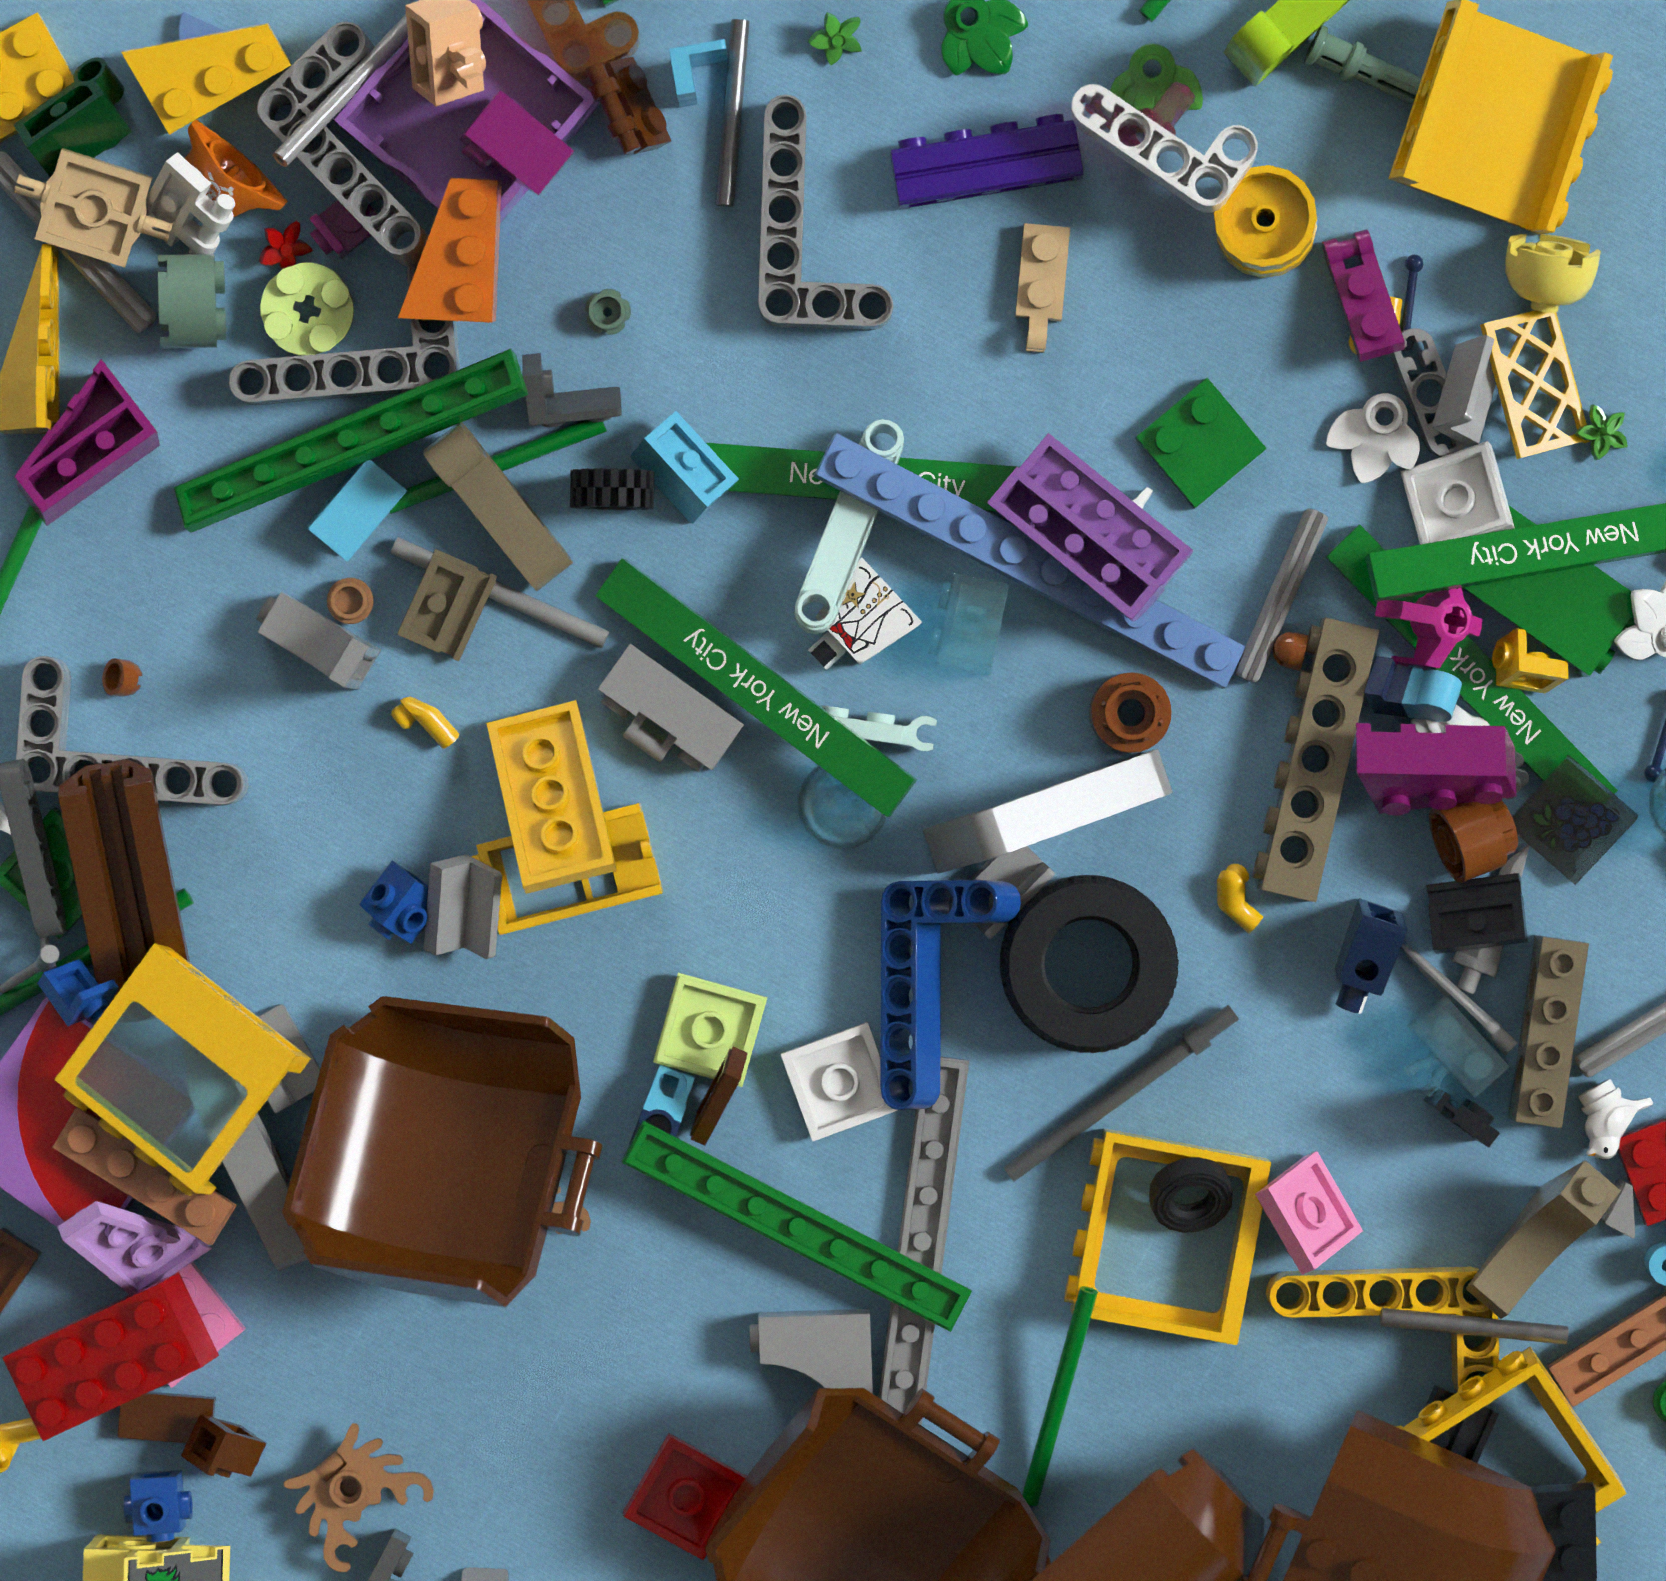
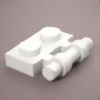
[146,152,235,254]

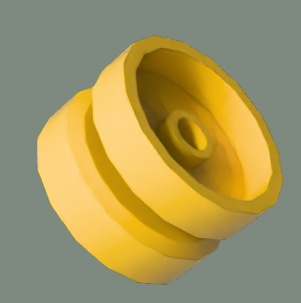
[1214,165,1317,278]

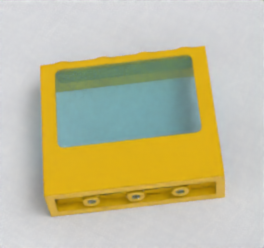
[55,943,311,1196]

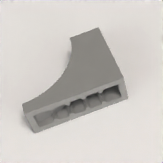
[256,592,381,690]
[750,1309,873,1394]

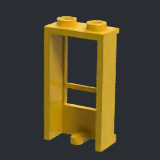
[471,803,663,935]

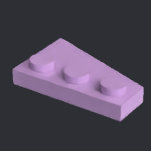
[58,1201,211,1295]

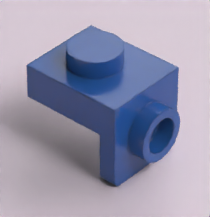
[38,959,119,1026]

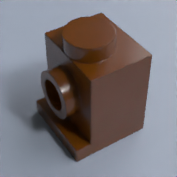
[181,1414,267,1478]

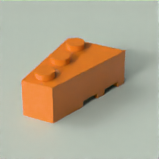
[398,178,502,323]

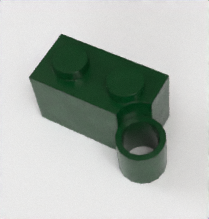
[13,57,132,177]

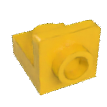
[1492,628,1568,694]

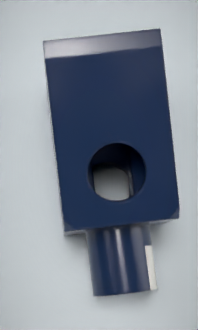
[1335,898,1408,1014]

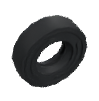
[1149,1157,1233,1233]

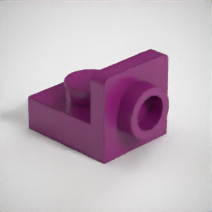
[309,200,377,259]

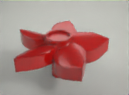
[259,220,314,269]

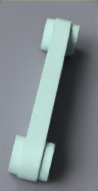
[794,419,904,634]

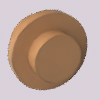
[327,578,374,624]

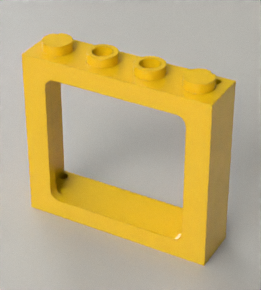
[1064,1128,1271,1345]
[1396,1346,1627,1513]

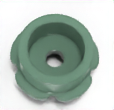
[585,289,631,335]

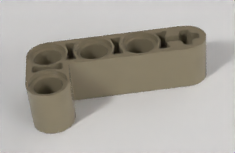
[423,422,574,591]

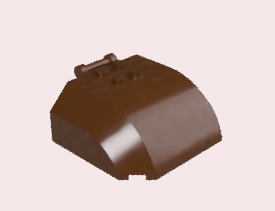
[282,996,603,1308]
[705,1388,1050,1581]
[1241,1410,1556,1581]
[1032,1449,1265,1581]

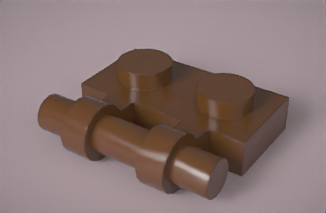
[585,57,672,155]

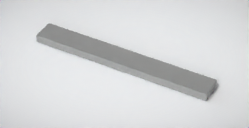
[878,1056,969,1426]

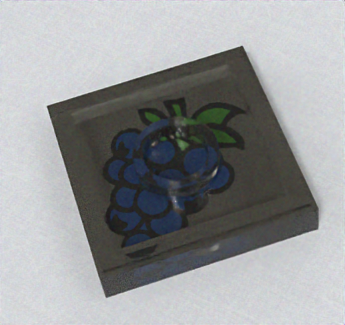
[1511,754,1639,885]

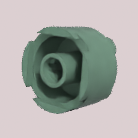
[158,254,226,349]

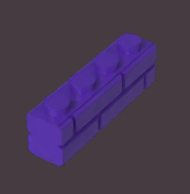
[890,114,1084,210]

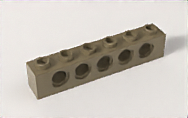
[1252,617,1380,902]

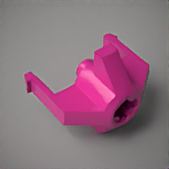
[1375,587,1483,669]

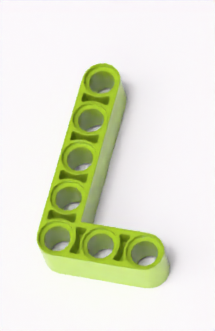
[1223,0,1350,87]

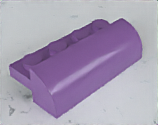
[987,433,1194,621]

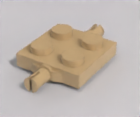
[14,148,173,268]

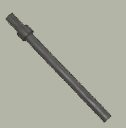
[1003,1005,1239,1182]

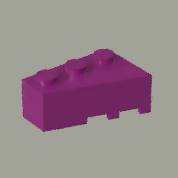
[459,90,574,196]
[14,359,160,526]
[1356,723,1517,816]

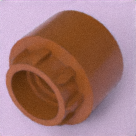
[1089,673,1172,753]
[1429,800,1518,883]

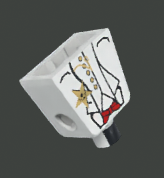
[808,558,922,670]

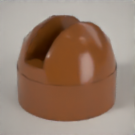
[1273,632,1308,671]
[102,658,143,697]

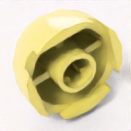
[1505,234,1601,313]

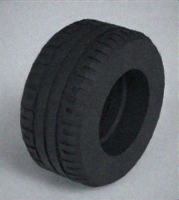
[1000,875,1179,1053]

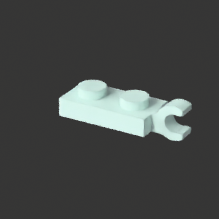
[821,705,937,751]

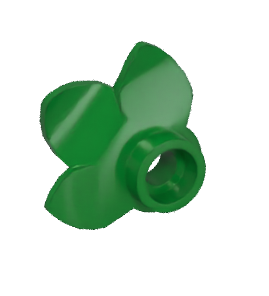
[941,0,1028,76]

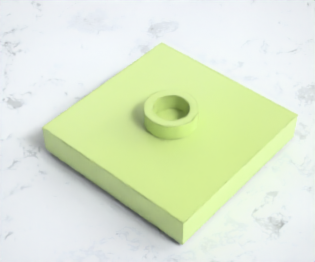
[653,972,768,1087]

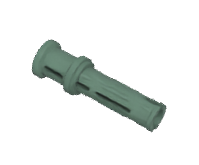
[1304,25,1422,105]

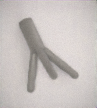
[0,937,59,993]

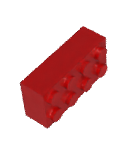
[2,1272,219,1441]

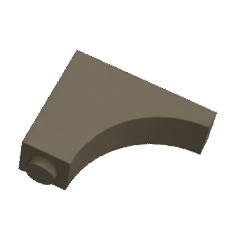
[1465,1160,1621,1319]

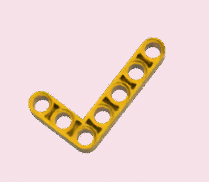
[1266,1267,1499,1392]

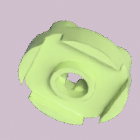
[260,262,354,356]

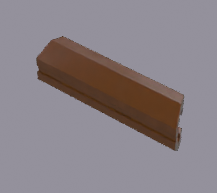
[58,759,190,1023]

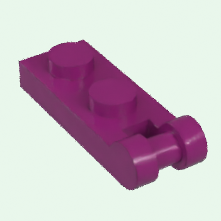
[1322,229,1405,362]

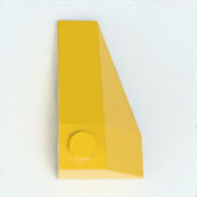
[0,244,60,434]

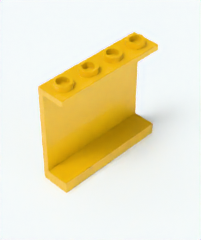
[1388,0,1613,234]

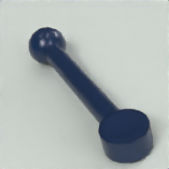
[1401,254,1424,351]
[1644,719,1666,783]

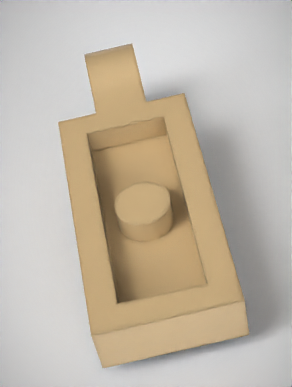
[1015,223,1070,353]

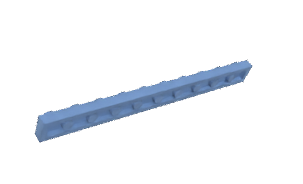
[813,433,1246,689]

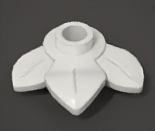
[1326,393,1420,484]
[1614,581,1666,660]

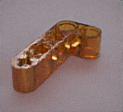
[526,0,640,80]

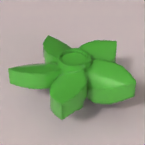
[808,12,862,66]
[1575,404,1628,461]

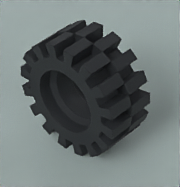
[570,468,654,510]

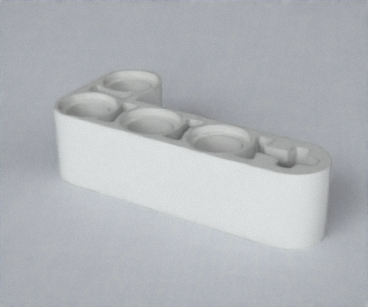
[1072,84,1257,213]

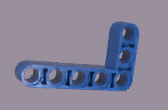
[880,880,1021,1110]

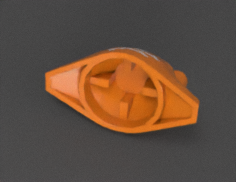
[184,120,288,217]

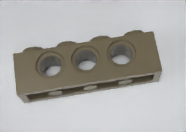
[1508,935,1589,1128]

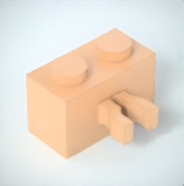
[405,0,486,107]

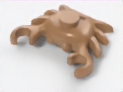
[284,1423,434,1572]

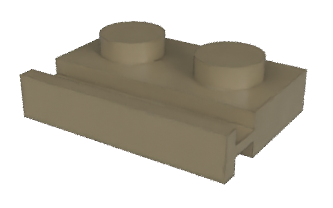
[397,549,497,661]

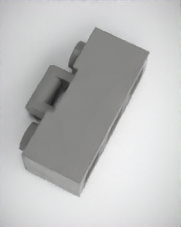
[598,644,745,772]

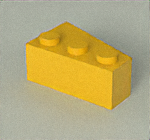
[121,23,291,135]

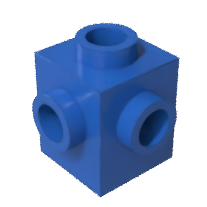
[359,860,429,944]
[124,1470,193,1542]

